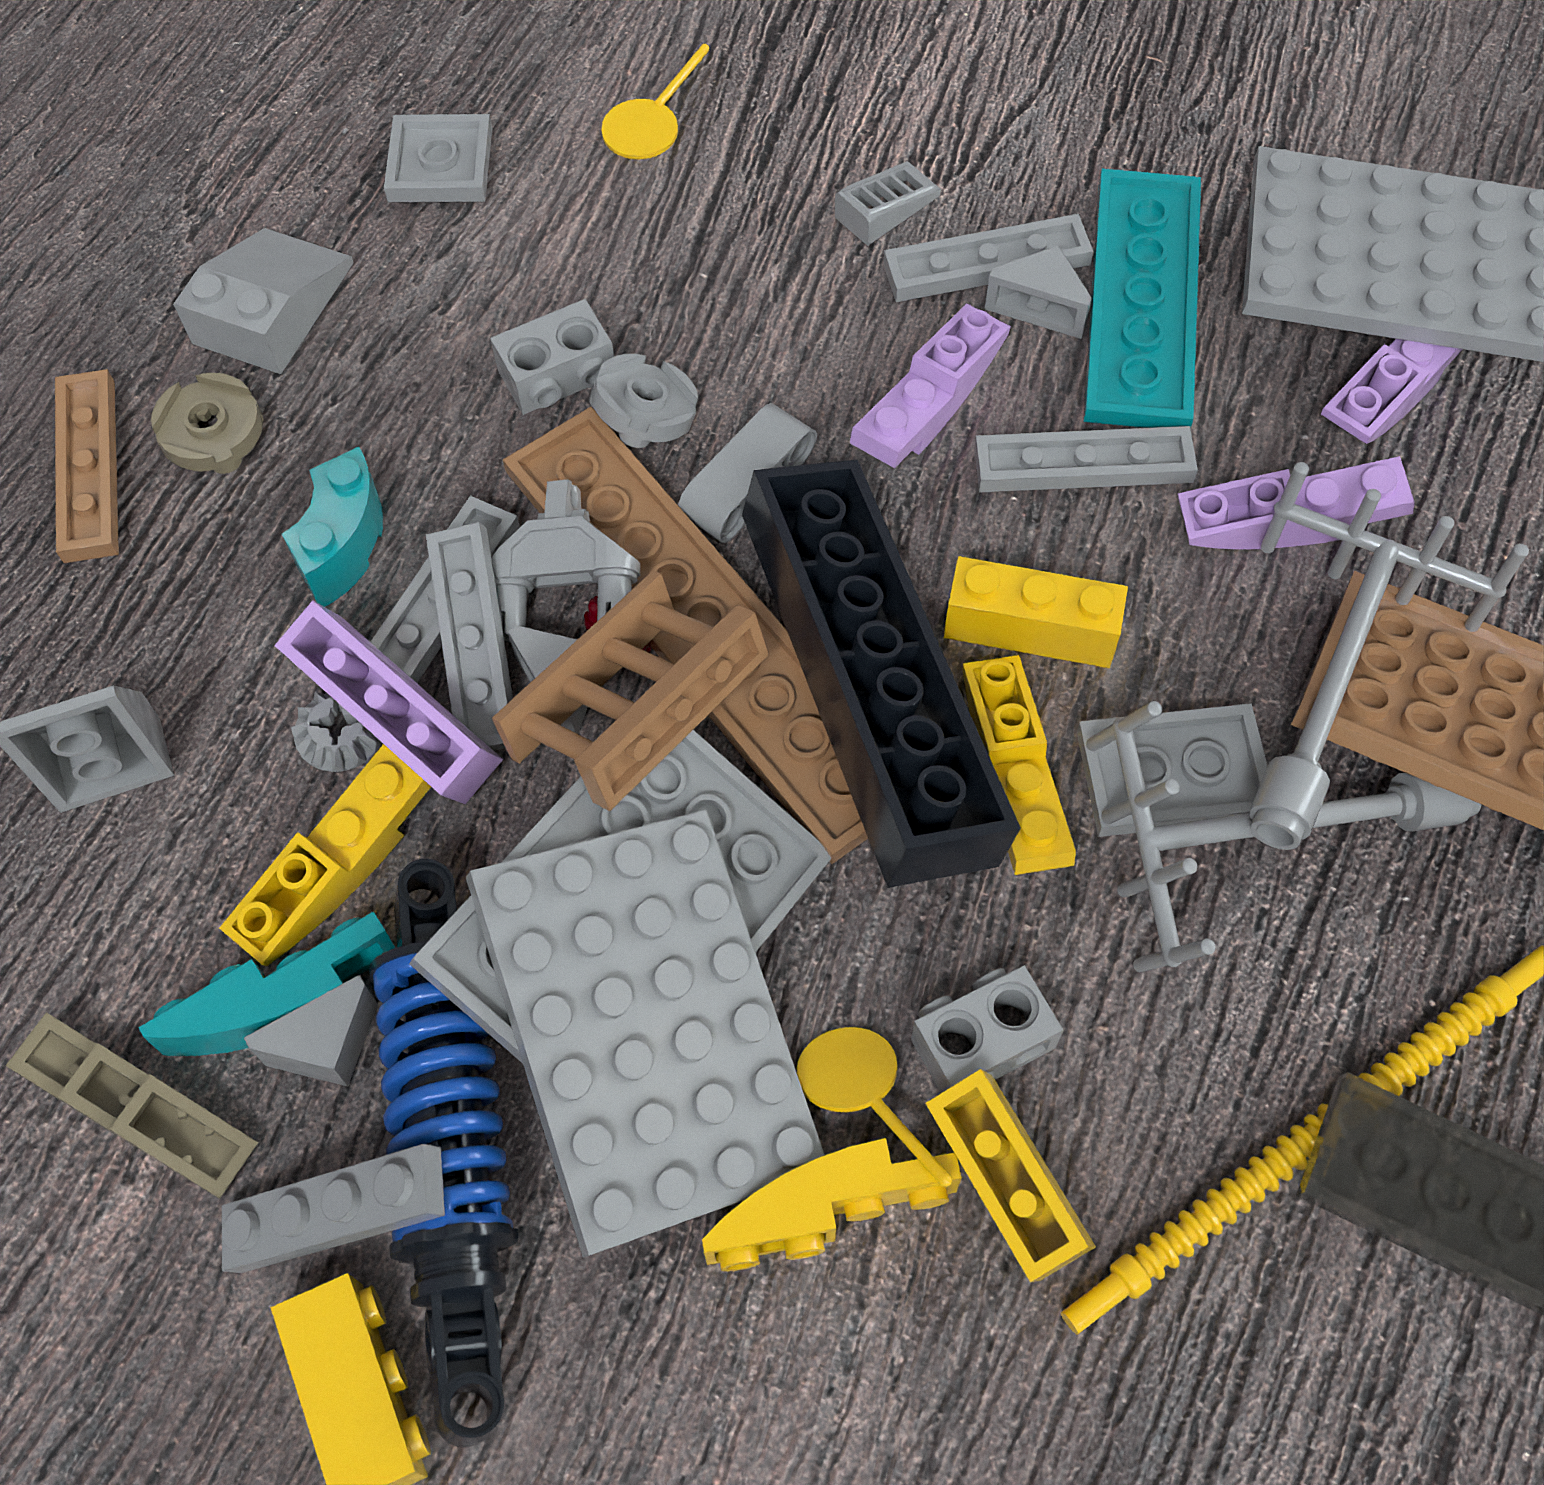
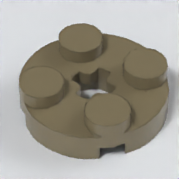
[151,373,263,474]

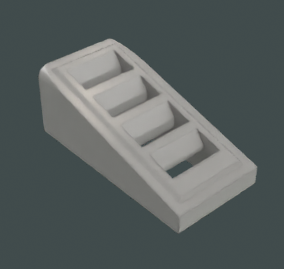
[835,161,941,246]

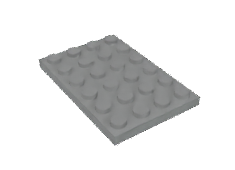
[1242,146,1544,362]
[409,730,831,1063]
[466,810,825,1258]

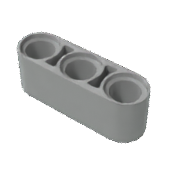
[678,403,817,543]

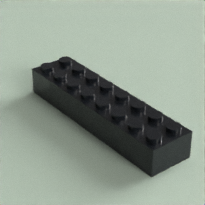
[742,459,1021,888]

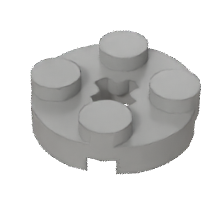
[589,354,698,448]

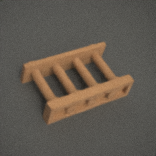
[492,571,769,811]

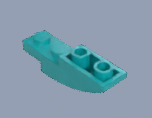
[138,911,396,1056]

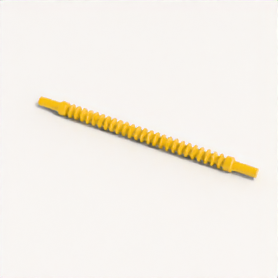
[1061,945,1544,1335]

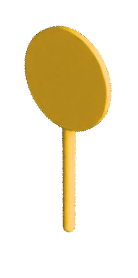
[601,44,709,159]
[797,1027,952,1187]

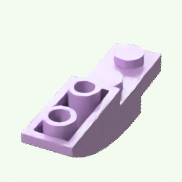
[850,304,1011,468]
[1321,339,1463,444]
[1178,456,1414,550]

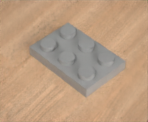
[1077,703,1268,837]

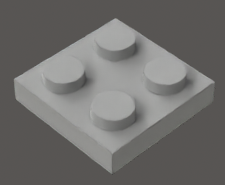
[384,114,492,202]

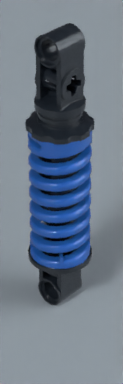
[369,859,518,1448]

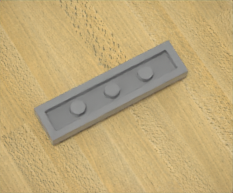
[883,214,1094,302]
[974,426,1198,492]
[370,496,520,683]
[426,522,513,751]
[222,1144,445,1273]

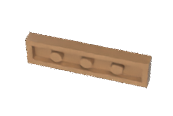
[55,369,119,563]

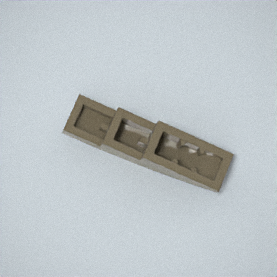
[5,1012,259,1199]

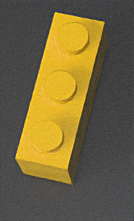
[944,556,1128,668]
[925,1069,1096,1282]
[270,1273,431,1485]

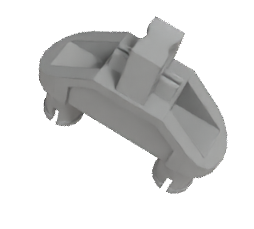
[491,479,641,642]

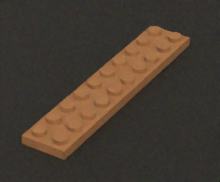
[503,407,868,864]

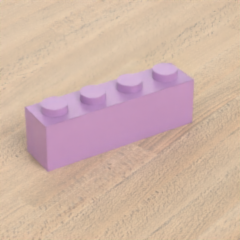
[274,600,503,804]

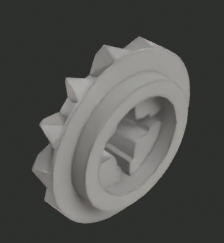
[291,691,382,772]

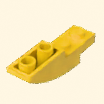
[963,655,1076,875]
[219,744,431,966]
[702,1138,962,1271]

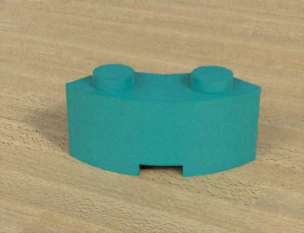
[282,446,383,607]

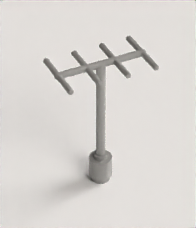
[1250,462,1529,850]
[1086,701,1482,972]

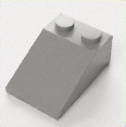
[173,228,354,374]
[0,685,174,813]

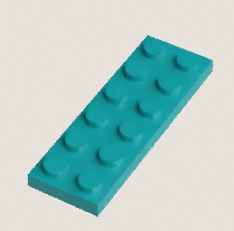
[1083,169,1201,429]

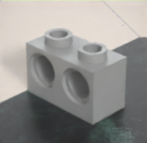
[490,299,614,415]
[911,965,1064,1093]

